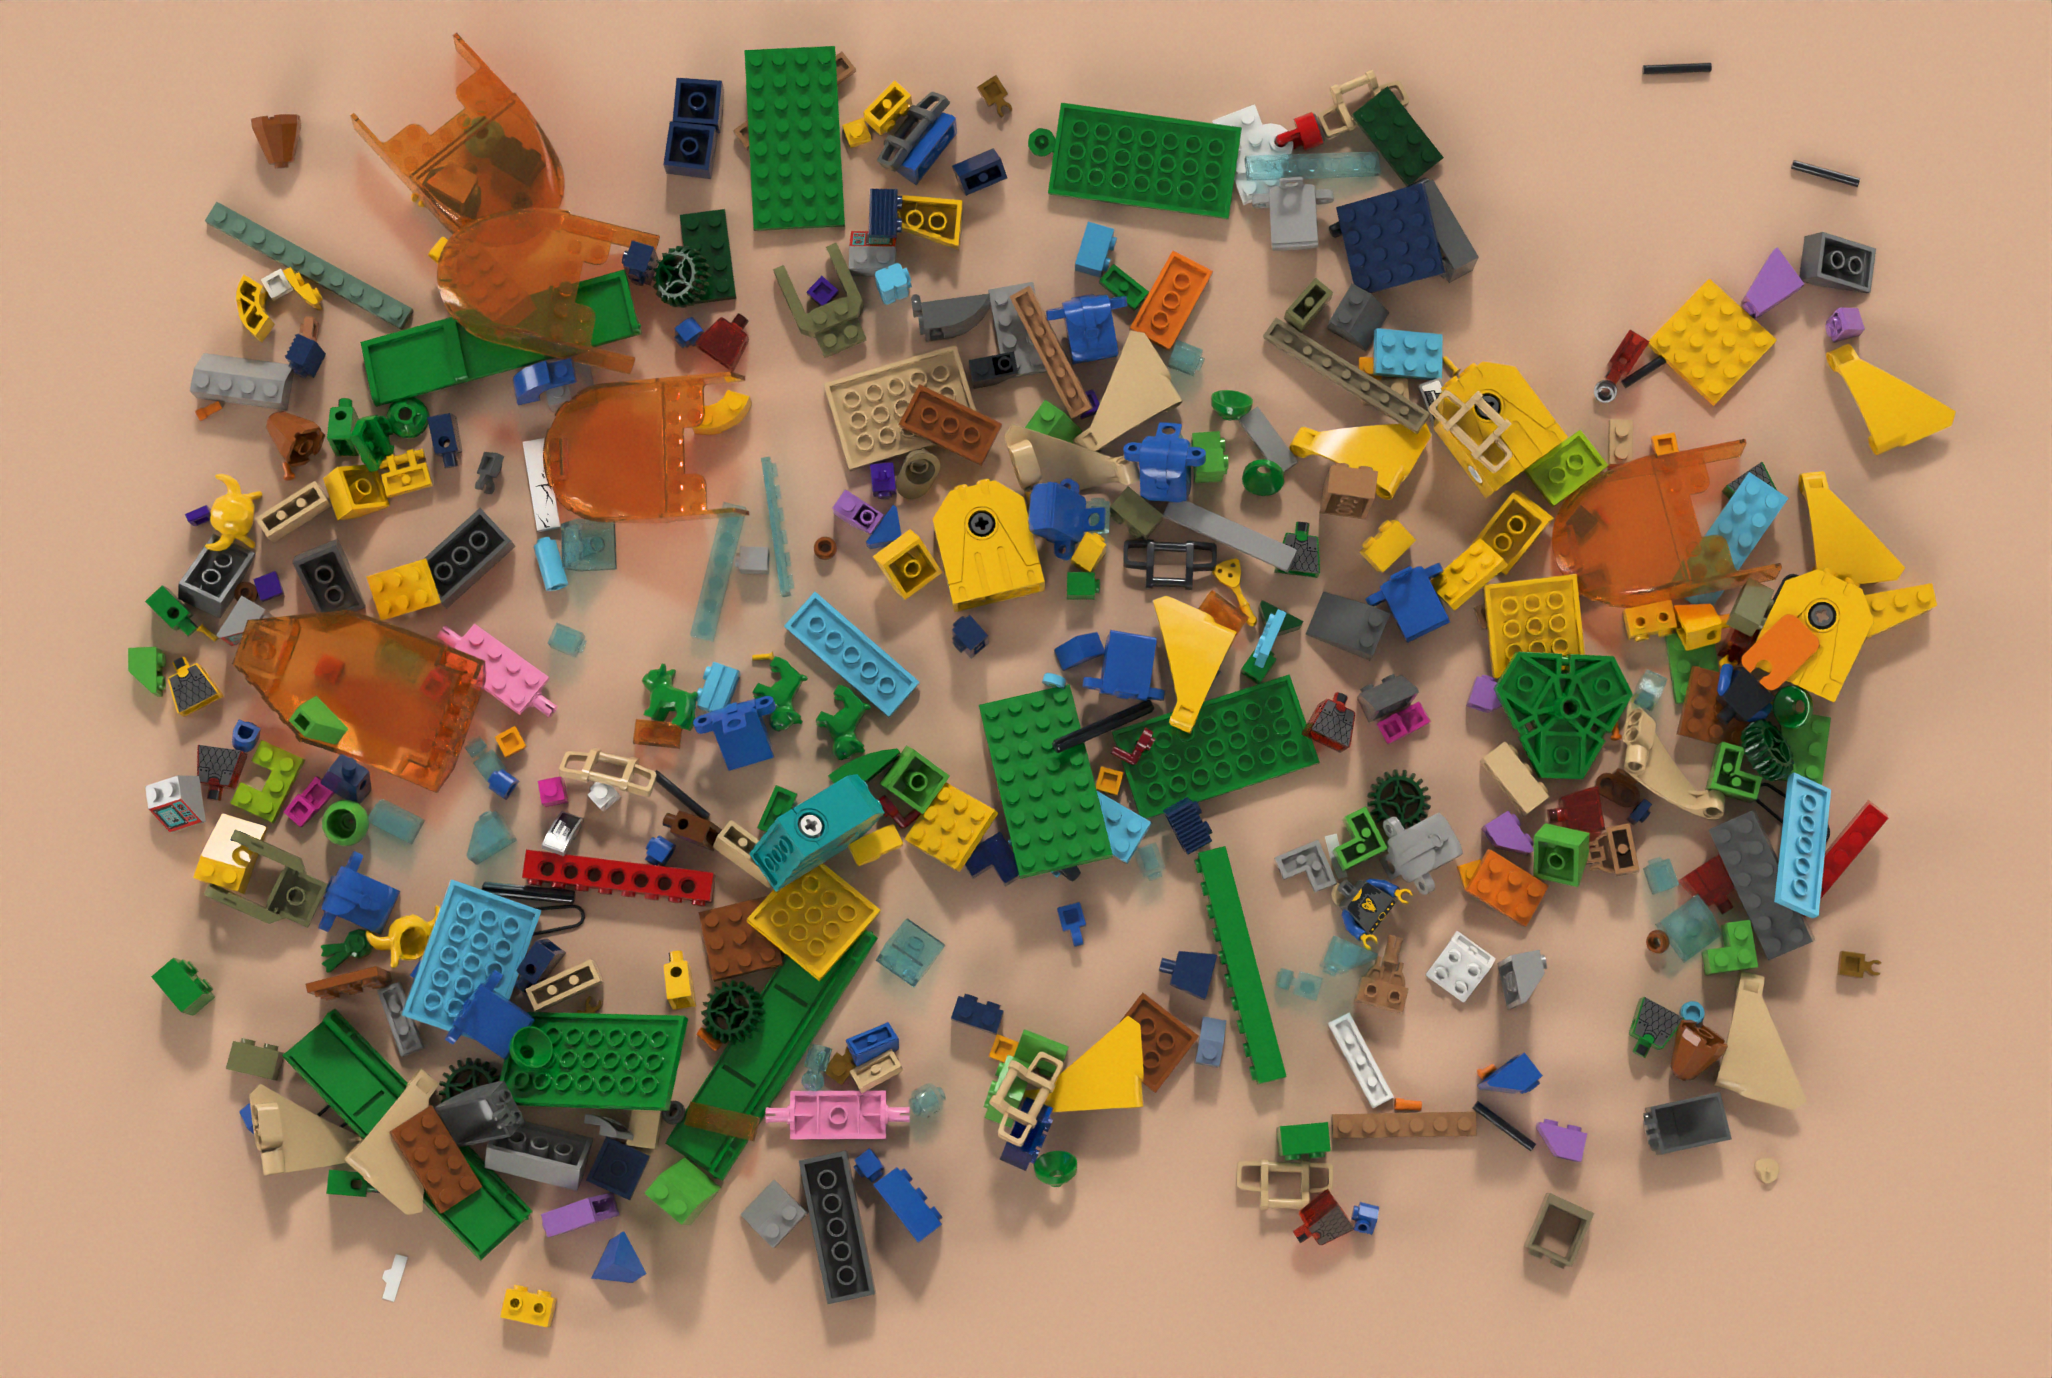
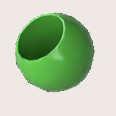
[322,800,369,846]

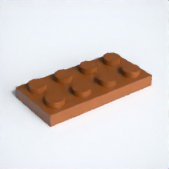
[899,384,1002,466]
[389,1105,482,1214]

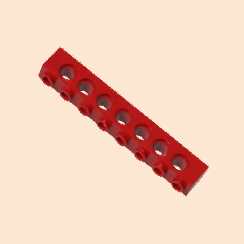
[522,849,716,906]

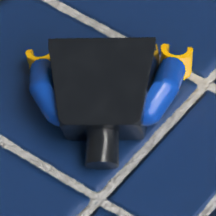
[1716,654,1775,725]

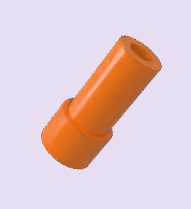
[195,401,223,421]
[696,1027,723,1052]
[1394,1098,1422,1111]

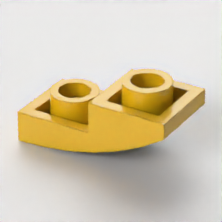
[283,267,323,311]
[848,824,904,867]

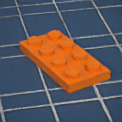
[1129,250,1213,352]

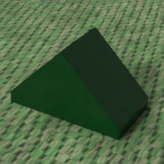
[1258,600,1304,636]

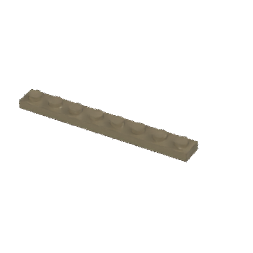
[1263,318,1430,434]

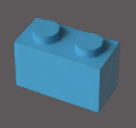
[1075,222,1117,278]

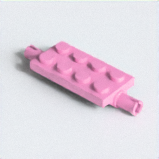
[437,624,558,718]
[765,1091,910,1140]

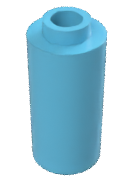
[533,537,569,591]

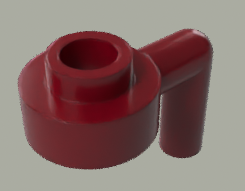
[1110,728,1156,765]
[878,794,921,829]

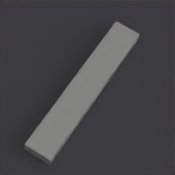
[1163,501,1298,572]

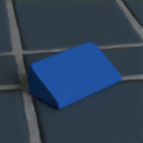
[846,1022,899,1066]

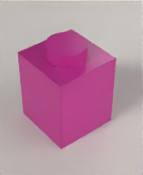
[538,776,569,807]

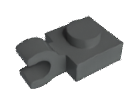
[475,452,504,494]

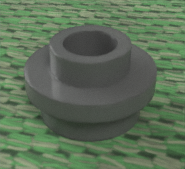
[1594,380,1617,403]
[662,1101,685,1125]

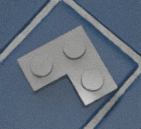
[1274,840,1337,893]

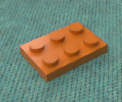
[1465,849,1549,927]

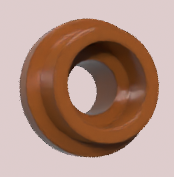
[814,537,837,560]
[1646,930,1670,954]

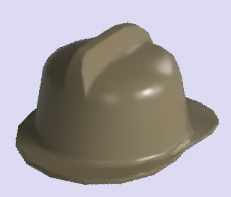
[895,448,941,499]

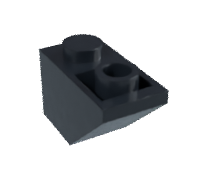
[969,351,1018,389]

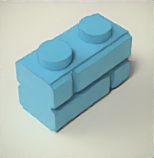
[875,263,912,305]
[696,662,741,712]

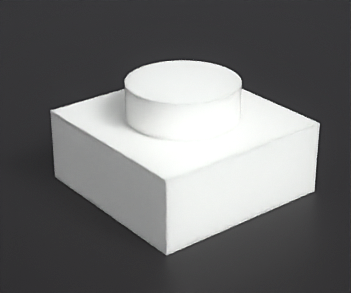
[261,269,293,301]

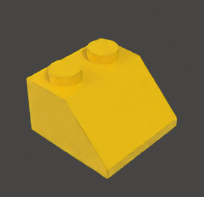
[323,464,390,521]

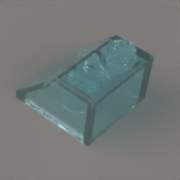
[561,518,617,572]
[467,810,517,865]
[1655,894,1722,962]
[876,918,945,988]
[1319,936,1378,977]

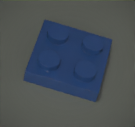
[586,1136,651,1200]

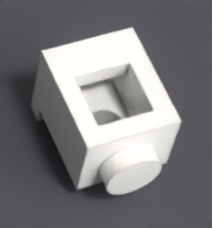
[588,782,621,812]

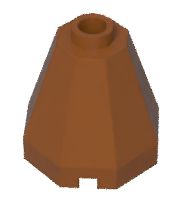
[251,114,301,169]
[266,411,325,467]
[1670,1020,1728,1081]

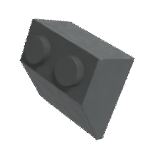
[1327,284,1389,351]

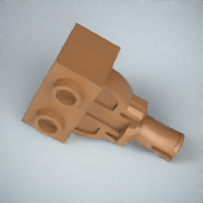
[1586,823,1640,876]
[1354,935,1409,1013]

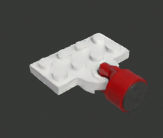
[1212,104,1325,205]

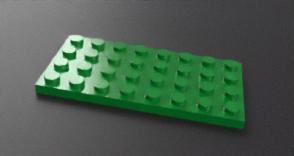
[744,46,845,231]
[1048,103,1242,219]
[1112,674,1320,819]
[979,684,1113,879]
[500,1012,688,1111]

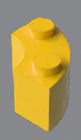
[236,275,275,343]
[692,390,752,435]

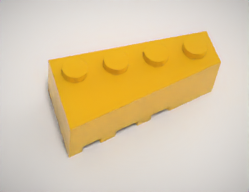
[898,195,963,250]
[1865,583,1937,640]

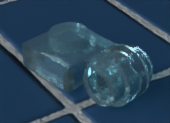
[465,736,507,782]
[1274,968,1323,1001]
[801,1044,832,1091]

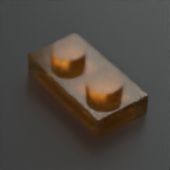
[1198,590,1250,636]
[633,719,683,749]

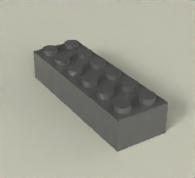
[1709,810,1815,960]
[799,1150,876,1304]

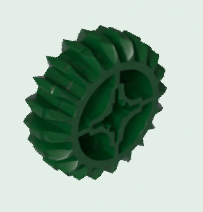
[652,246,711,308]
[1741,719,1794,782]
[1367,769,1431,829]
[701,980,765,1045]
[439,1058,501,1103]

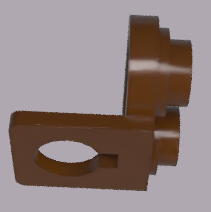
[1595,768,1640,808]

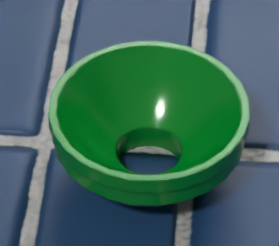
[1211,390,1253,421]
[387,397,430,439]
[1242,459,1284,496]
[1773,686,1814,728]
[509,1026,553,1070]
[1034,1151,1077,1187]

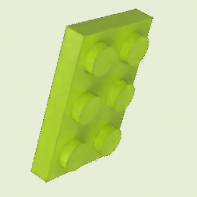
[1524,430,1609,508]

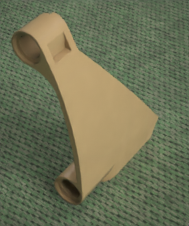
[1072,330,1183,453]
[1004,424,1140,506]
[1623,702,1725,820]
[1713,970,1806,1110]
[344,1068,439,1215]
[249,1084,363,1176]

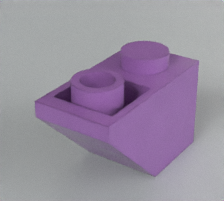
[1825,307,1865,343]
[832,489,884,534]
[1466,675,1503,713]
[1481,811,1534,855]
[1536,1119,1587,1162]

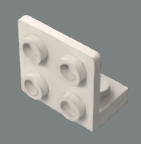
[1426,931,1496,1002]

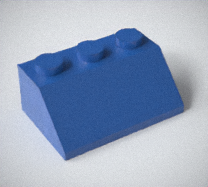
[895,112,957,185]
[1477,1053,1543,1094]
[873,1167,943,1243]

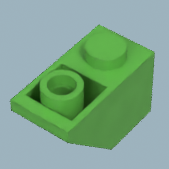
[128,647,166,697]
[289,696,349,745]

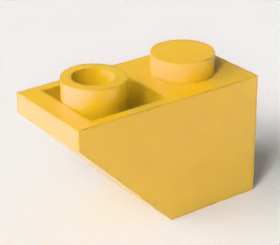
[1071,531,1107,572]

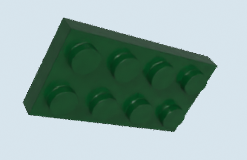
[1351,86,1444,186]
[680,209,737,304]

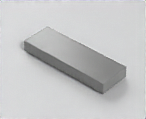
[1239,406,1298,472]
[377,982,425,1057]

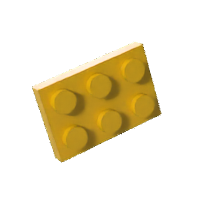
[1430,538,1508,611]
[366,558,441,621]

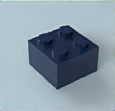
[673,78,724,133]
[663,121,718,179]

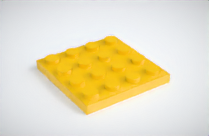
[1646,278,1777,406]
[1483,574,1585,678]
[747,863,881,981]

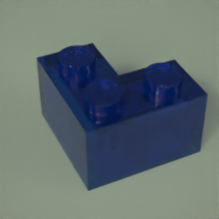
[964,832,1020,887]
[1000,1097,1054,1171]

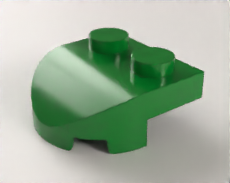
[350,415,395,472]

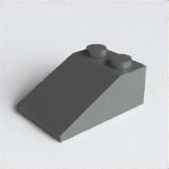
[1799,232,1876,293]
[178,534,255,618]
[293,539,366,625]
[1306,591,1390,661]
[1357,674,1419,722]

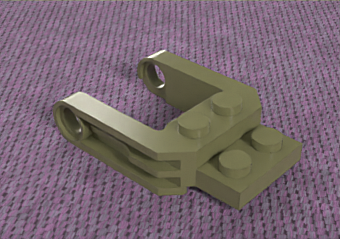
[773,243,867,358]
[204,829,328,928]

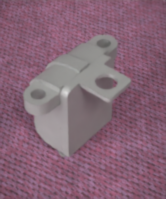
[1252,177,1334,251]
[1380,813,1463,895]

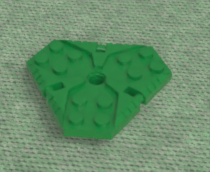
[1493,652,1633,779]

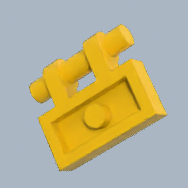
[380,449,433,498]

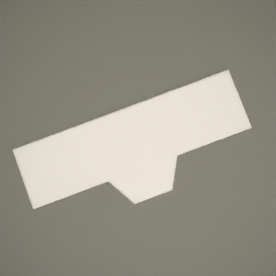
[1325,834,1348,879]
[382,1254,408,1302]

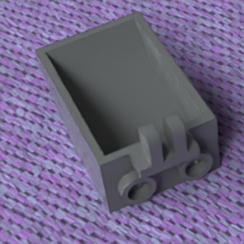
[911,293,991,342]
[434,1081,525,1148]
[1643,1092,1732,1155]

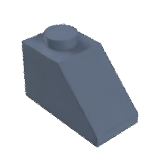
[1195,1016,1226,1068]

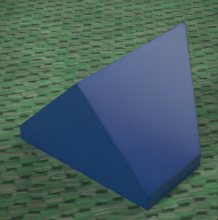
[591,1231,647,1283]

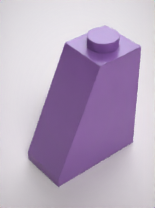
[1741,247,1804,319]
[541,1193,620,1237]

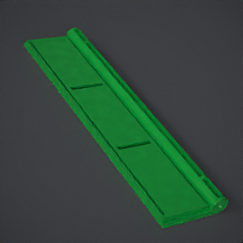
[360,269,642,407]
[665,930,878,1181]
[282,1009,533,1261]

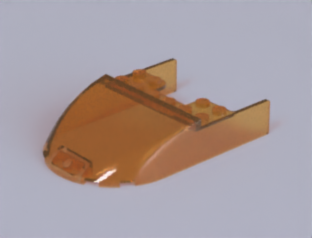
[350,33,565,248]
[437,208,660,374]
[543,372,749,524]
[1552,439,1782,608]

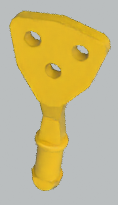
[1212,558,1257,627]

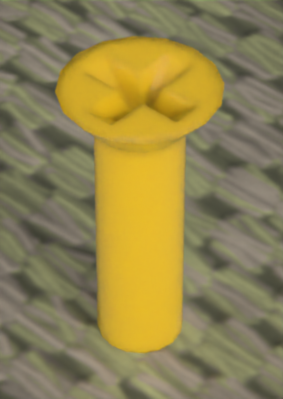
[1442,356,1461,376]
[197,623,218,642]
[752,651,774,661]

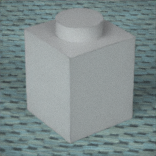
[735,546,770,575]

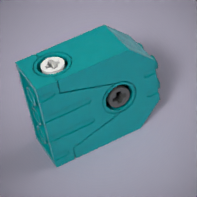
[749,774,885,892]

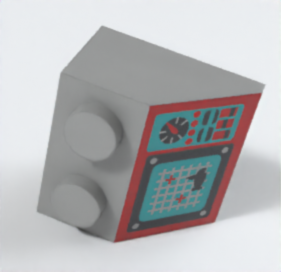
[849,231,897,277]
[216,596,276,646]
[145,775,206,832]

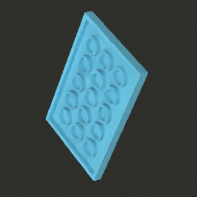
[401,879,541,1040]

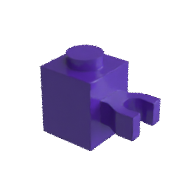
[870,462,897,499]

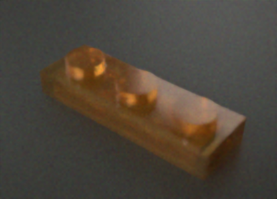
[684,1101,760,1142]

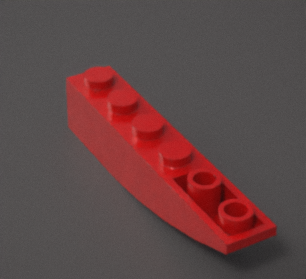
[1804,800,1889,917]

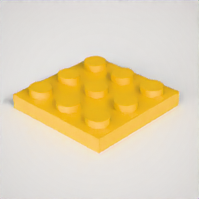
[905,782,998,873]

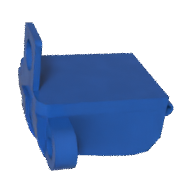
[1046,294,1128,365]
[1123,422,1206,503]
[1028,478,1106,561]
[1365,563,1450,643]
[1082,630,1165,701]
[693,696,776,771]
[318,851,400,935]
[445,970,535,1060]

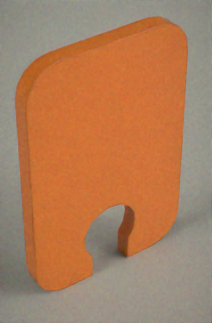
[1741,614,1819,690]

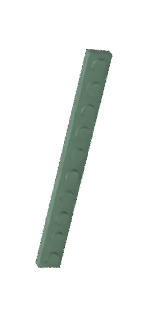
[205,202,413,330]

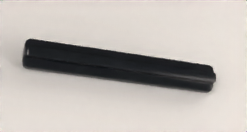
[482,882,576,904]

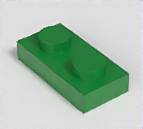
[1099,264,1149,311]
[757,785,798,832]

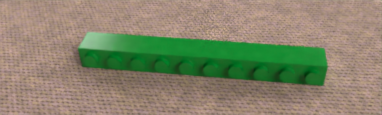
[1194,846,1287,1085]

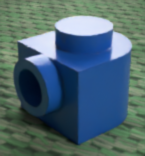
[674,317,704,348]
[232,720,261,752]
[488,769,520,800]
[645,835,676,867]
[853,1148,885,1183]
[1351,1202,1379,1235]

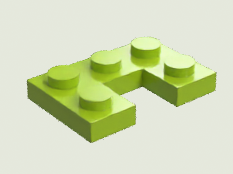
[230,740,305,823]

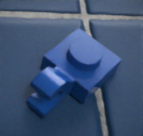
[1057,902,1086,947]

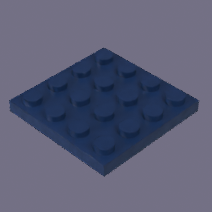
[1336,183,1445,294]

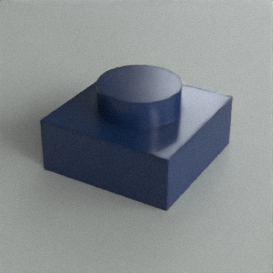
[1626,798,1652,825]

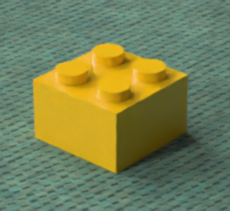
[873,529,943,600]

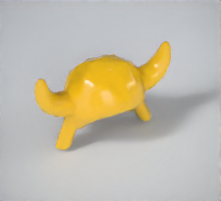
[205,474,263,551]
[366,905,440,968]

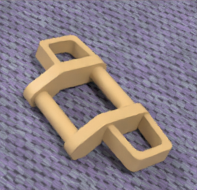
[1318,69,1409,139]
[1428,390,1512,473]
[559,748,656,797]
[989,1052,1063,1147]
[1236,1159,1333,1211]

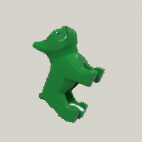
[752,656,808,732]
[642,663,698,731]
[816,685,871,760]

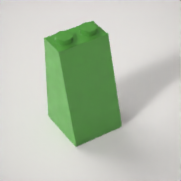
[644,1157,721,1225]

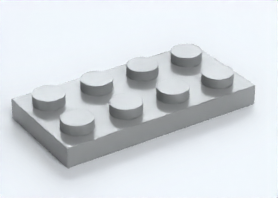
[988,282,1047,378]

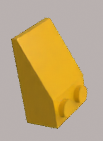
[1470,489,1554,575]
[193,813,268,894]

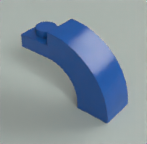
[513,358,577,406]

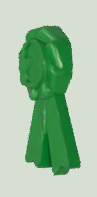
[1028,128,1056,157]
[321,929,373,973]

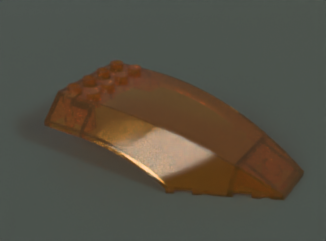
[232,610,486,793]

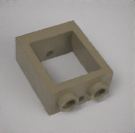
[1524,1193,1594,1269]

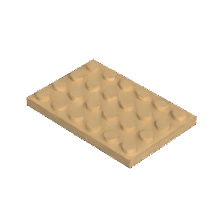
[824,345,976,471]

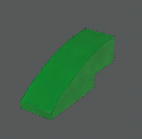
[828,748,901,784]

